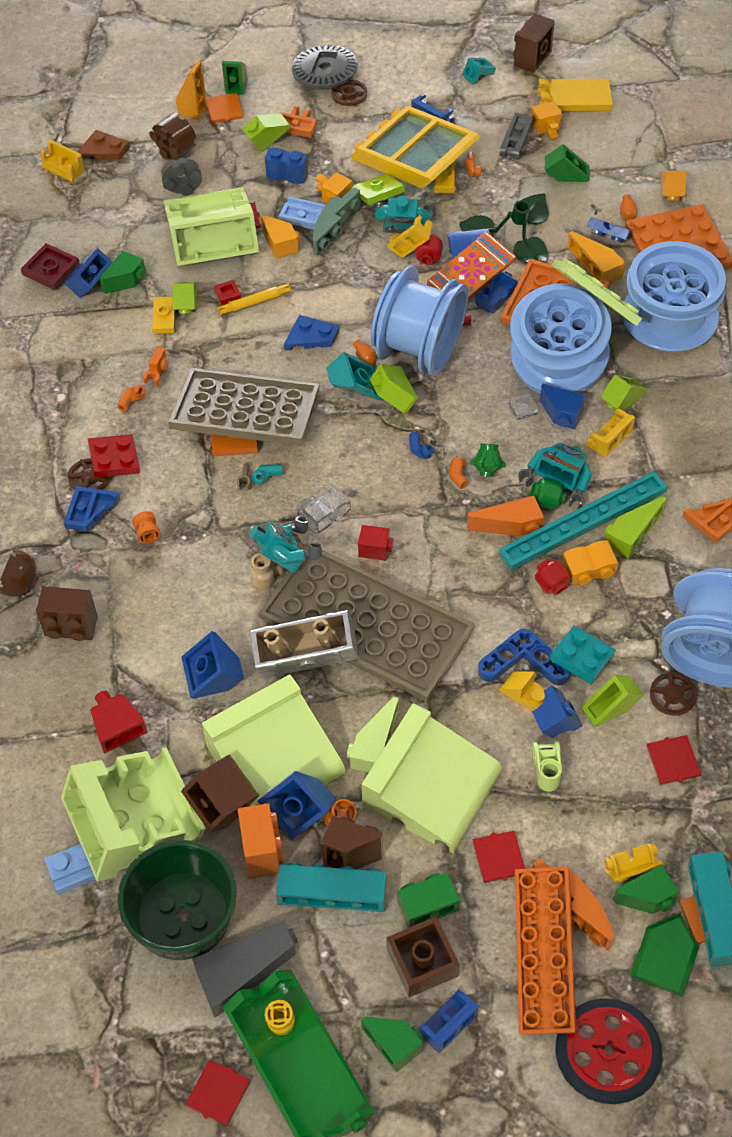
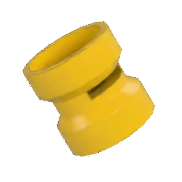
[265,1000,295,1036]

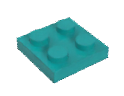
[549,625,616,685]

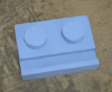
[279,196,326,230]
[44,844,96,895]

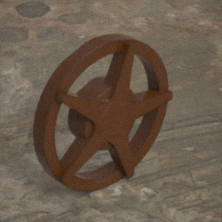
[331,80,367,106]
[68,458,111,490]
[649,672,697,716]

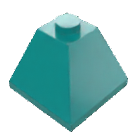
[326,352,384,401]

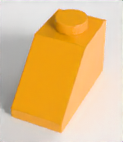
[660,171,686,201]
[261,215,301,259]

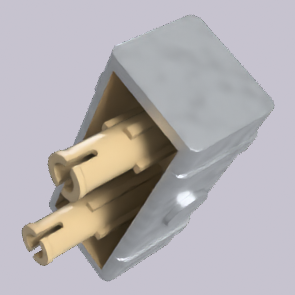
[251,610,359,678]

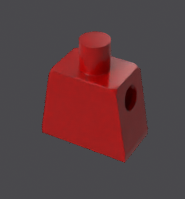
[90,690,147,754]

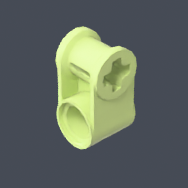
[532,741,562,792]

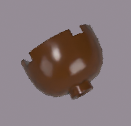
[0,548,39,597]

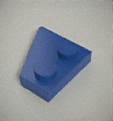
[284,315,339,351]
[64,486,120,532]

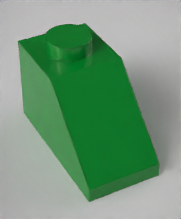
[222,61,247,95]
[545,144,590,182]
[100,250,146,294]
[613,865,679,914]
[361,1016,424,1072]

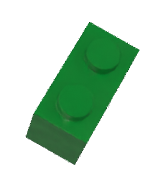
[397,872,460,928]

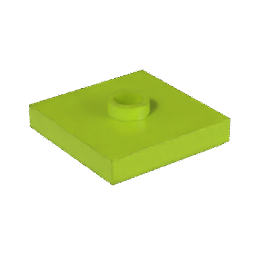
[352,173,405,205]

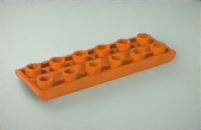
[515,866,576,1035]

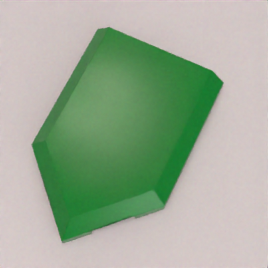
[630,913,699,997]

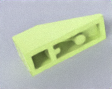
[347,697,399,773]

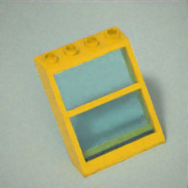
[350,106,481,189]

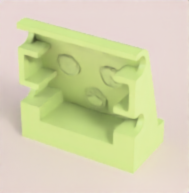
[163,187,259,266]
[202,674,345,807]
[362,703,502,854]
[61,747,205,882]

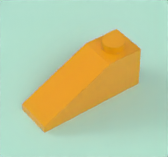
[175,61,207,120]
[567,231,625,283]

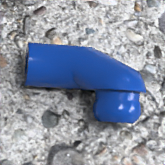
[409,432,434,459]

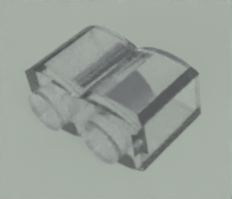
[297,484,351,534]

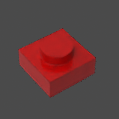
[214,280,241,306]

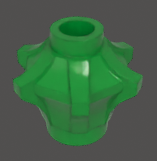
[470,443,506,477]

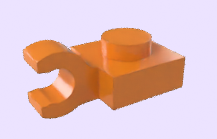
[143,347,169,387]

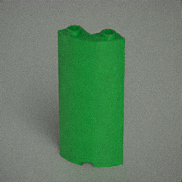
[223,970,375,1137]

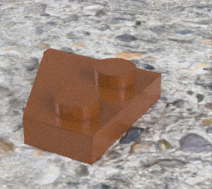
[77,130,130,160]

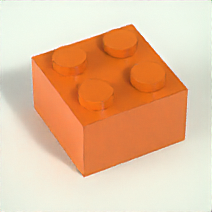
[238,803,284,879]

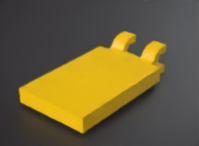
[537,79,613,111]

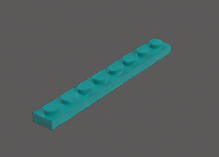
[498,471,667,571]

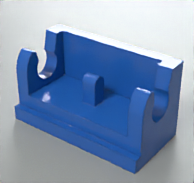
[411,94,455,123]
[418,989,479,1054]

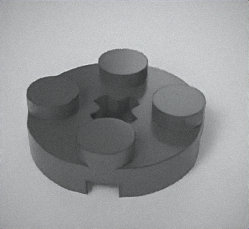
[161,158,202,196]

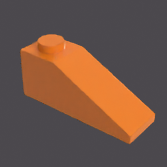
[467,496,544,536]

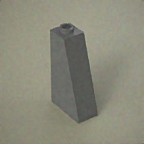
[192,921,298,1017]

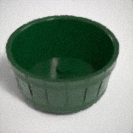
[118,840,236,960]

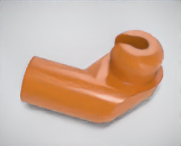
[465,152,482,177]
[448,456,469,489]

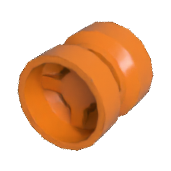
[132,511,161,544]
[324,799,357,827]

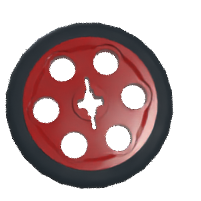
[555,998,662,1104]

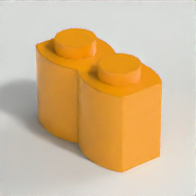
[562,540,618,585]

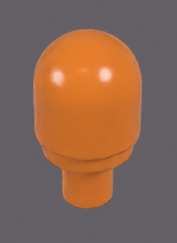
[620,194,637,220]
[353,340,377,365]

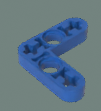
[478,629,570,685]

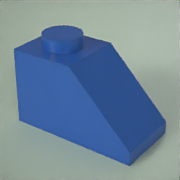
[540,384,585,430]

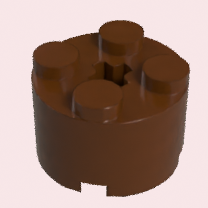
[149,112,196,160]

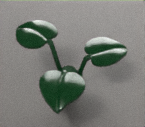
[459,193,549,264]

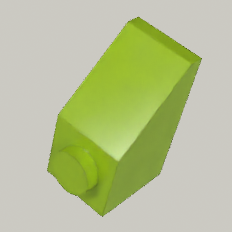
[242,113,291,152]
[172,282,198,314]
[370,364,418,413]
[601,374,648,411]
[582,675,644,726]

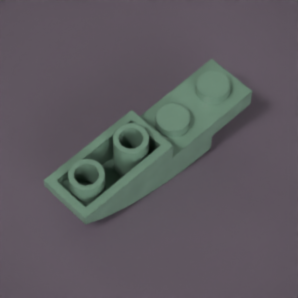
[313,187,361,256]

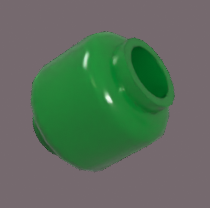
[530,478,566,510]

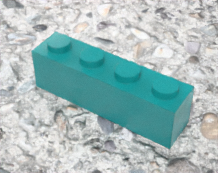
[687,852,732,967]
[276,862,386,912]

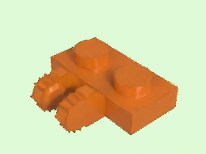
[280,106,317,138]

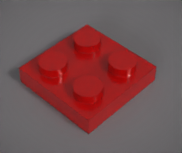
[88,434,140,478]

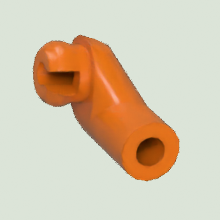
[117,385,146,412]

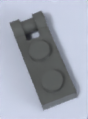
[499,113,534,160]

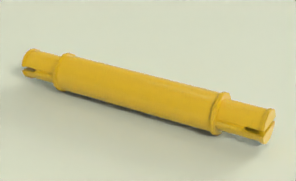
[217,283,291,316]

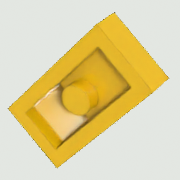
[499,671,546,711]

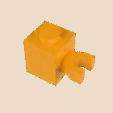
[531,101,563,140]
[315,173,352,204]

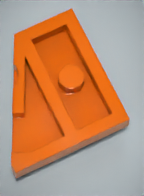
[682,498,732,543]

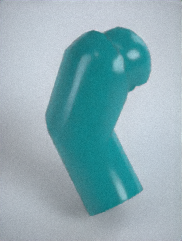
[252,464,282,485]

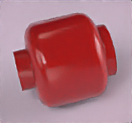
[415,233,443,265]
[535,559,571,596]

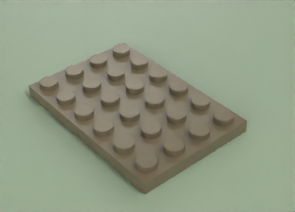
[169,368,319,446]

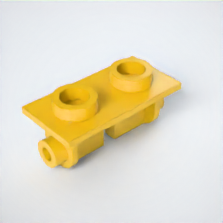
[604,843,663,882]

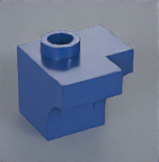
[532,686,583,738]

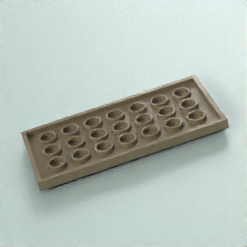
[259,545,475,702]

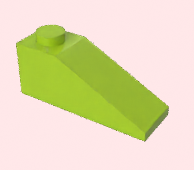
[604,496,667,559]

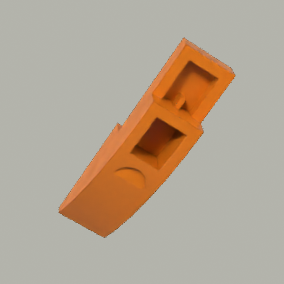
[532,858,614,951]

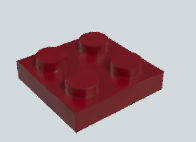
[20,243,80,290]

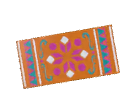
[427,231,516,301]

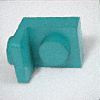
[462,58,496,84]

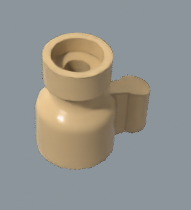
[250,553,284,589]

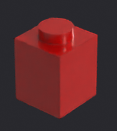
[358,525,394,561]

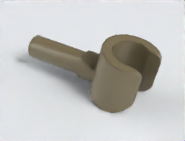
[237,463,251,490]

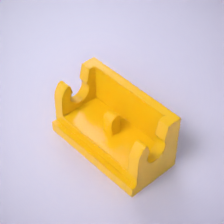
[40,140,85,182]
[387,215,433,258]
[586,409,635,458]

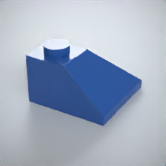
[181,631,244,699]
[257,771,336,840]

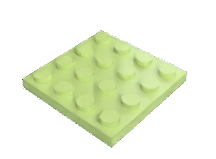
[551,259,642,326]

